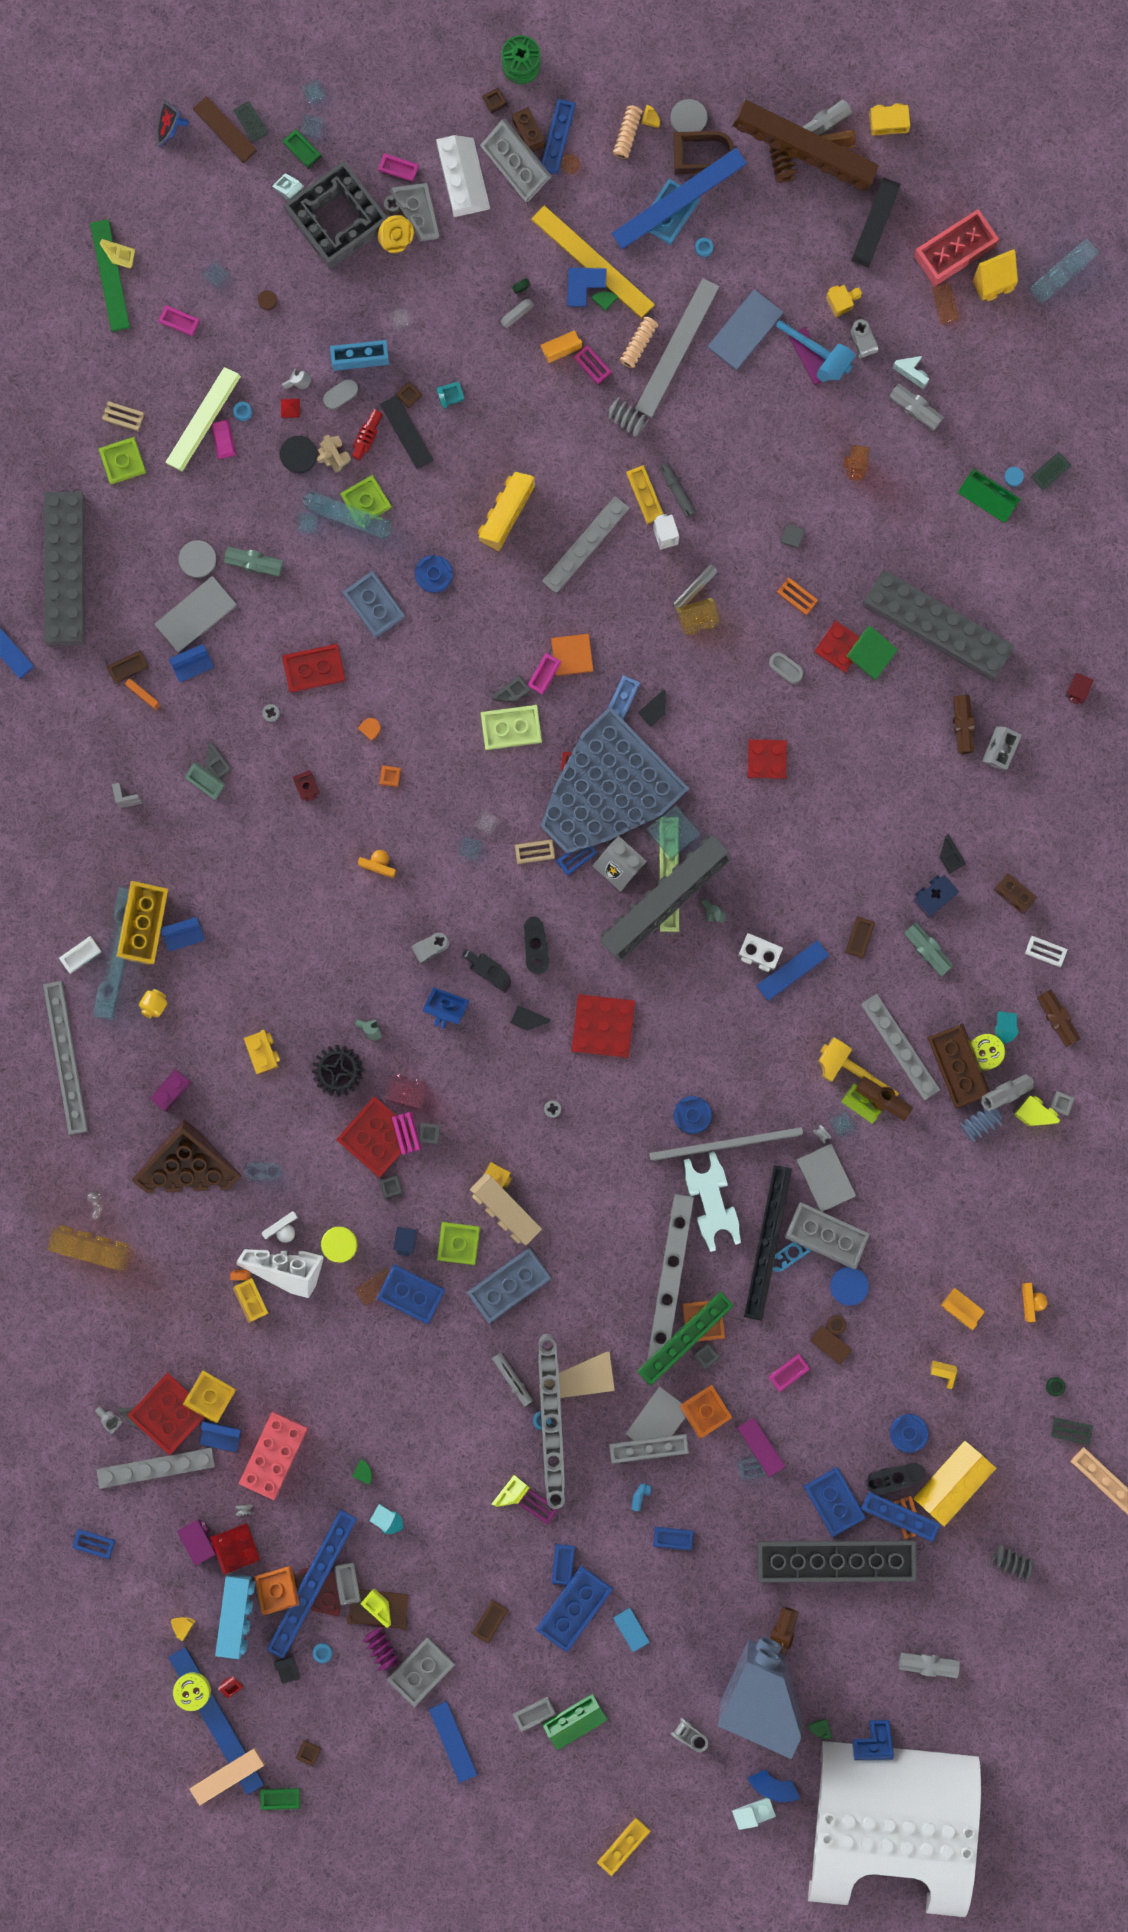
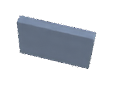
[342,571,406,638]

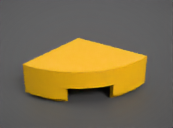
[641,104,660,128]

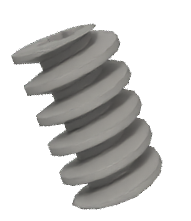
[607,397,649,437]

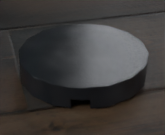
[280,436,317,473]

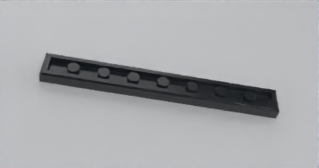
[744,1165,792,1321]

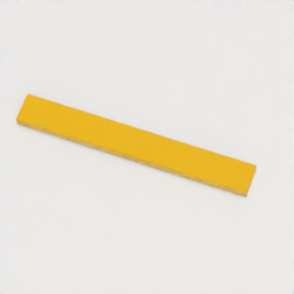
[531,206,654,319]

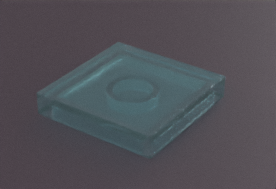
[647,806,700,859]

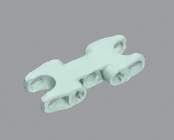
[683,1151,741,1252]

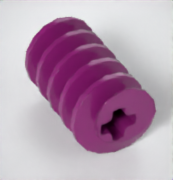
[363,1626,401,1671]

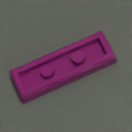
[788,327,824,386]
[737,1417,785,1478]

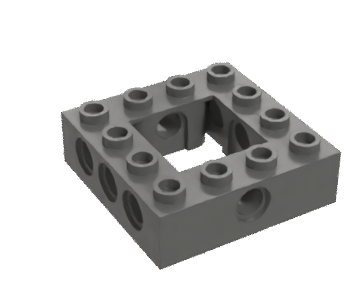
[283,161,387,270]

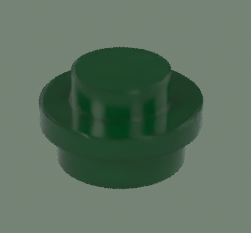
[1046,1377,1065,1397]

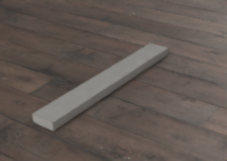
[635,278,719,419]
[43,981,88,1135]
[649,1127,803,1161]

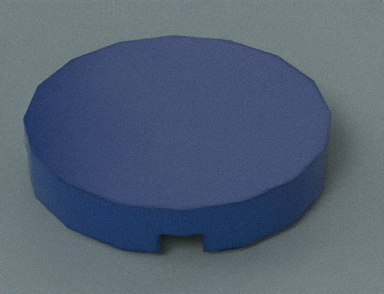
[415,555,453,593]
[674,1096,712,1134]
[830,1267,869,1306]
[889,1414,928,1453]

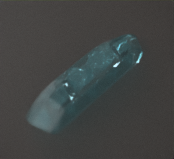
[303,491,391,539]

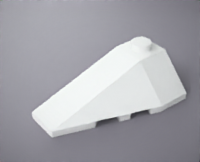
[236,1249,323,1298]

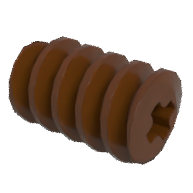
[769,145,798,183]

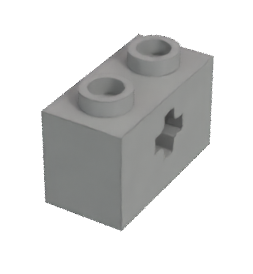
[982,726,1022,770]

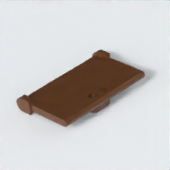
[347,1589,409,1630]

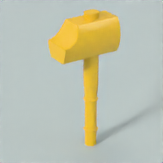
[818,1037,899,1096]

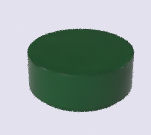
[512,278,531,294]

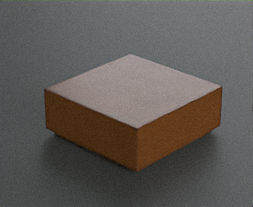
[482,87,507,113]
[396,381,422,408]
[295,1740,321,1767]

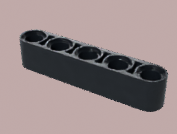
[851,177,901,268]

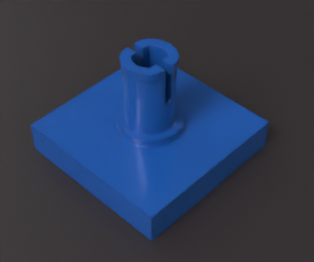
[423,987,469,1028]

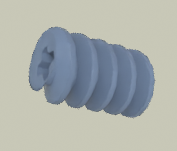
[959,1108,1003,1142]

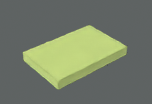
[481,705,542,750]

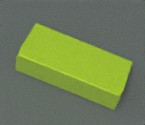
[841,1083,881,1124]

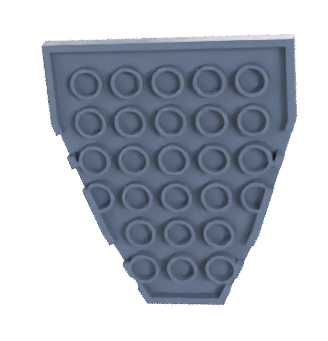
[540,707,689,854]

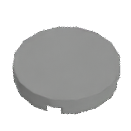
[670,99,708,132]
[179,540,216,578]

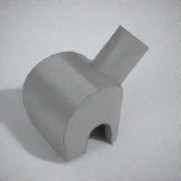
[282,369,311,390]
[95,1406,123,1435]

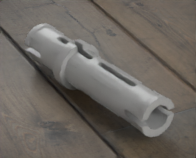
[492,1352,534,1407]

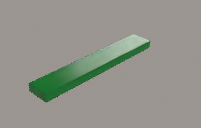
[90,219,130,332]
[636,1291,734,1386]

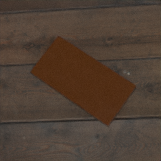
[927,1023,990,1109]

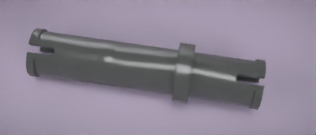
[659,463,697,518]

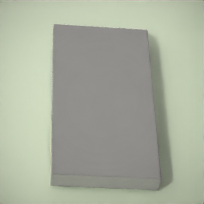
[480,119,552,202]
[154,576,237,654]
[785,1202,870,1270]

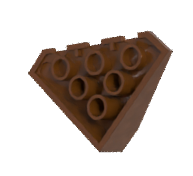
[132,1119,241,1193]

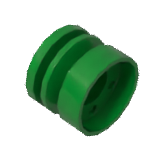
[501,35,541,85]

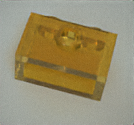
[676,597,721,635]

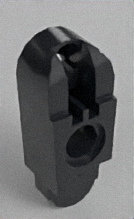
[524,917,549,975]
[462,949,511,993]
[866,1462,925,1495]

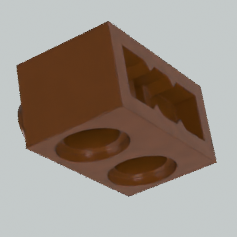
[512,107,545,152]
[993,873,1037,914]

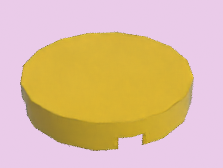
[378,215,414,253]

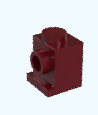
[293,770,320,802]

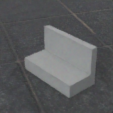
[112,783,143,808]

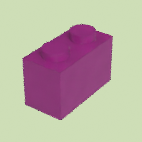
[150,1069,192,1112]
[177,1519,216,1566]

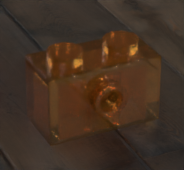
[843,445,870,481]

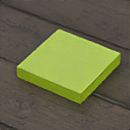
[98,437,146,485]
[340,475,392,527]
[437,1222,480,1265]

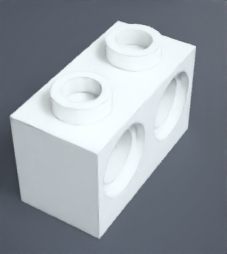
[653,514,679,550]
[738,933,783,972]

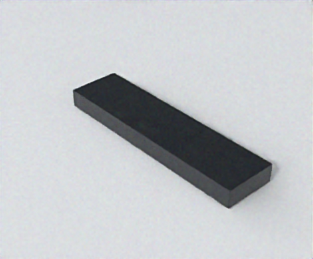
[380,395,433,469]

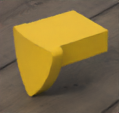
[931,1360,957,1390]
[171,1617,195,1641]

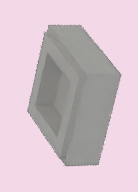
[1050,1091,1075,1116]

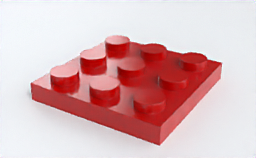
[571,994,635,1058]
[336,1096,413,1178]
[127,1372,205,1456]

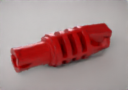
[352,409,383,461]

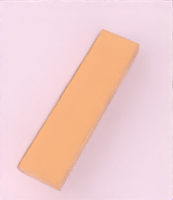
[1070,1447,1128,1515]
[190,1747,265,1806]

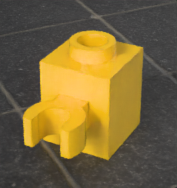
[826,285,862,318]

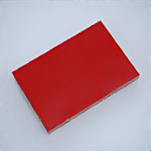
[282,644,346,693]

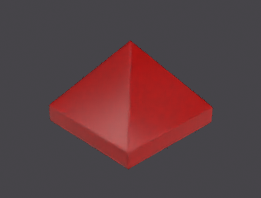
[281,399,300,418]
[218,1676,244,1698]

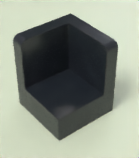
[274,1655,301,1684]

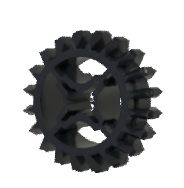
[312,1045,364,1097]

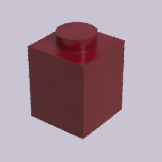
[1065,672,1094,705]

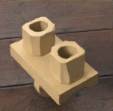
[317,435,351,473]

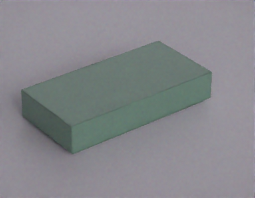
[184,762,226,800]

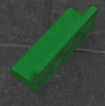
[958,468,1021,523]
[542,1694,607,1750]

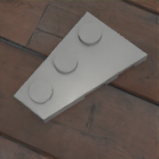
[390,183,439,241]

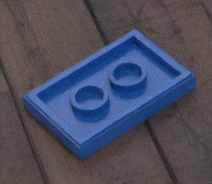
[376,1264,445,1324]
[804,1467,866,1538]

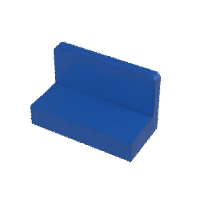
[169,644,214,682]
[160,917,205,951]
[199,1421,242,1452]

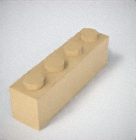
[470,1173,542,1246]

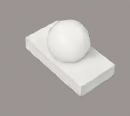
[262,1211,299,1243]

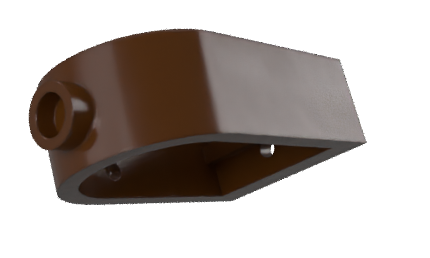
[673,131,738,174]

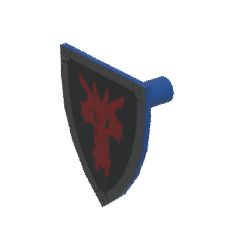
[157,100,189,147]

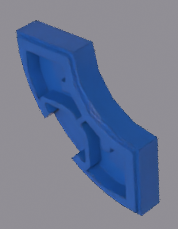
[747,1770,800,1803]

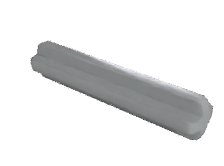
[674,565,717,611]

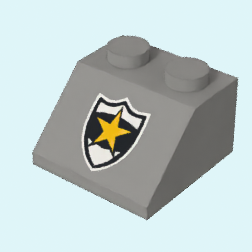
[592,836,647,892]

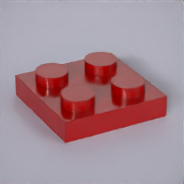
[814,620,860,673]
[748,739,787,779]
[210,1523,260,1575]

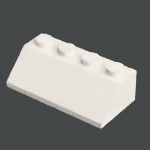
[436,135,490,217]

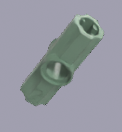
[224,547,283,577]
[903,922,954,976]

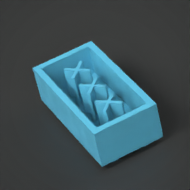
[215,1573,256,1659]

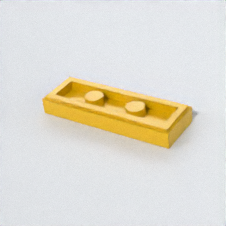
[626,465,664,525]
[597,1817,651,1876]

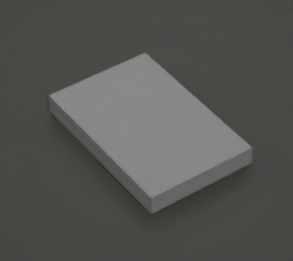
[796,1144,856,1212]
[625,1386,686,1441]
[386,1637,456,1707]

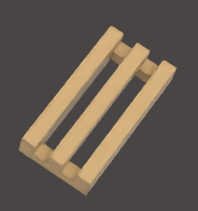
[102,401,144,431]
[515,839,555,864]

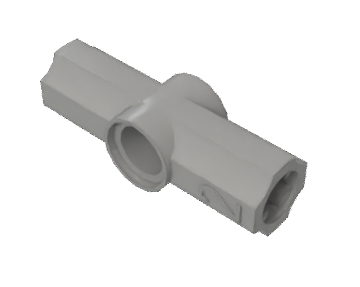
[803,99,852,136]
[889,384,944,431]
[981,1074,1034,1111]
[898,1652,960,1678]

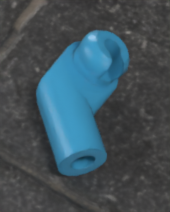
[631,1483,652,1511]

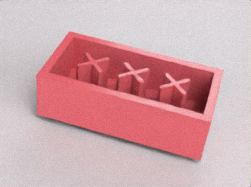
[914,209,1000,287]
[239,1411,309,1500]

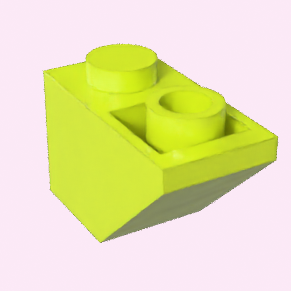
[1014,1095,1060,1126]

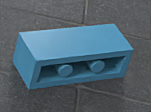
[330,340,390,371]

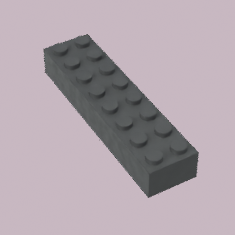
[44,492,86,646]
[862,569,1015,682]
[600,835,732,963]
[757,1539,916,1582]

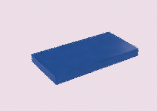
[535,1565,613,1652]

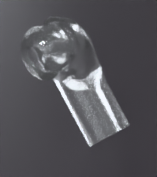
[87,1192,105,1221]

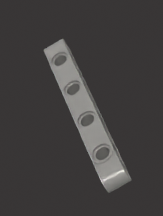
[647,1194,694,1361]
[538,1334,565,1509]

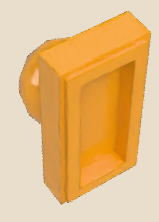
[358,850,397,878]
[1022,1283,1048,1322]

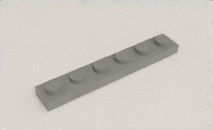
[542,496,629,594]
[860,994,940,1101]
[96,1448,215,1489]

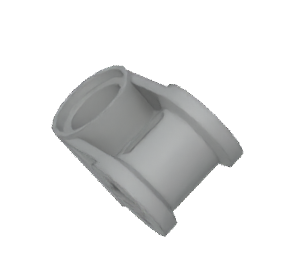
[851,319,879,359]
[411,933,449,964]
[671,1717,708,1752]

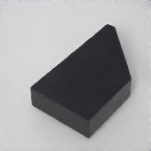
[638,689,666,727]
[939,834,966,874]
[510,1005,551,1031]

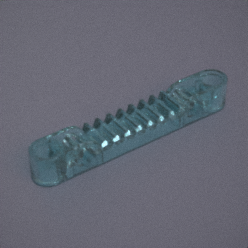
[93,886,129,1021]

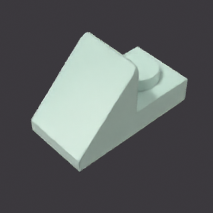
[272,173,304,201]
[893,356,929,389]
[732,1798,776,1830]

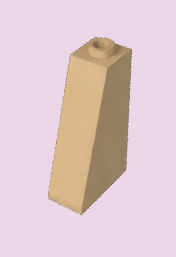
[539,1351,615,1398]

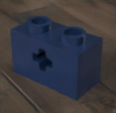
[914,874,959,918]
[393,1227,418,1256]

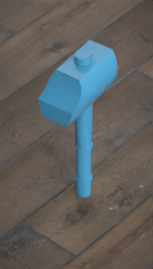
[776,320,856,383]

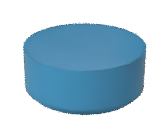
[695,238,714,257]
[233,401,252,421]
[1004,467,1024,487]
[533,1411,552,1430]
[313,1643,332,1663]

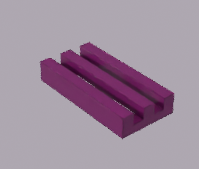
[517,1488,558,1525]

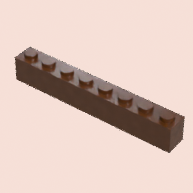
[732,99,879,191]

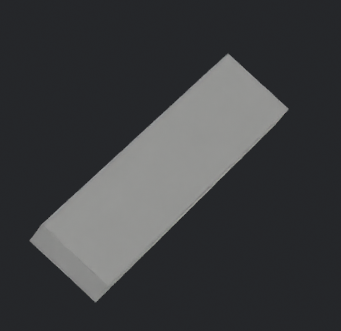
[609,1434,689,1464]

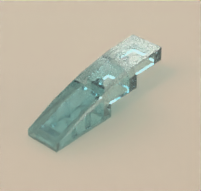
[1028,238,1100,304]

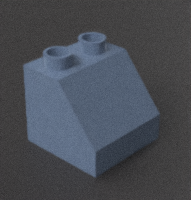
[718,1637,802,1759]

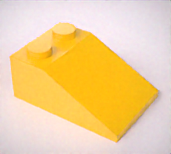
[972,249,1018,301]

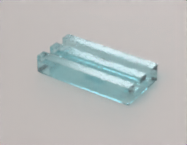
[737,1457,779,1480]

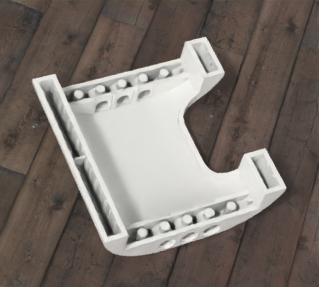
[808,1741,981,1917]

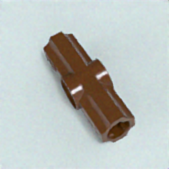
[953,695,975,754]
[1037,989,1081,1047]
[855,1076,913,1121]
[770,1606,799,1657]

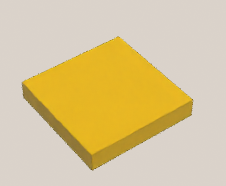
[183,1370,236,1424]

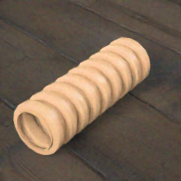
[613,105,643,159]
[620,317,658,368]

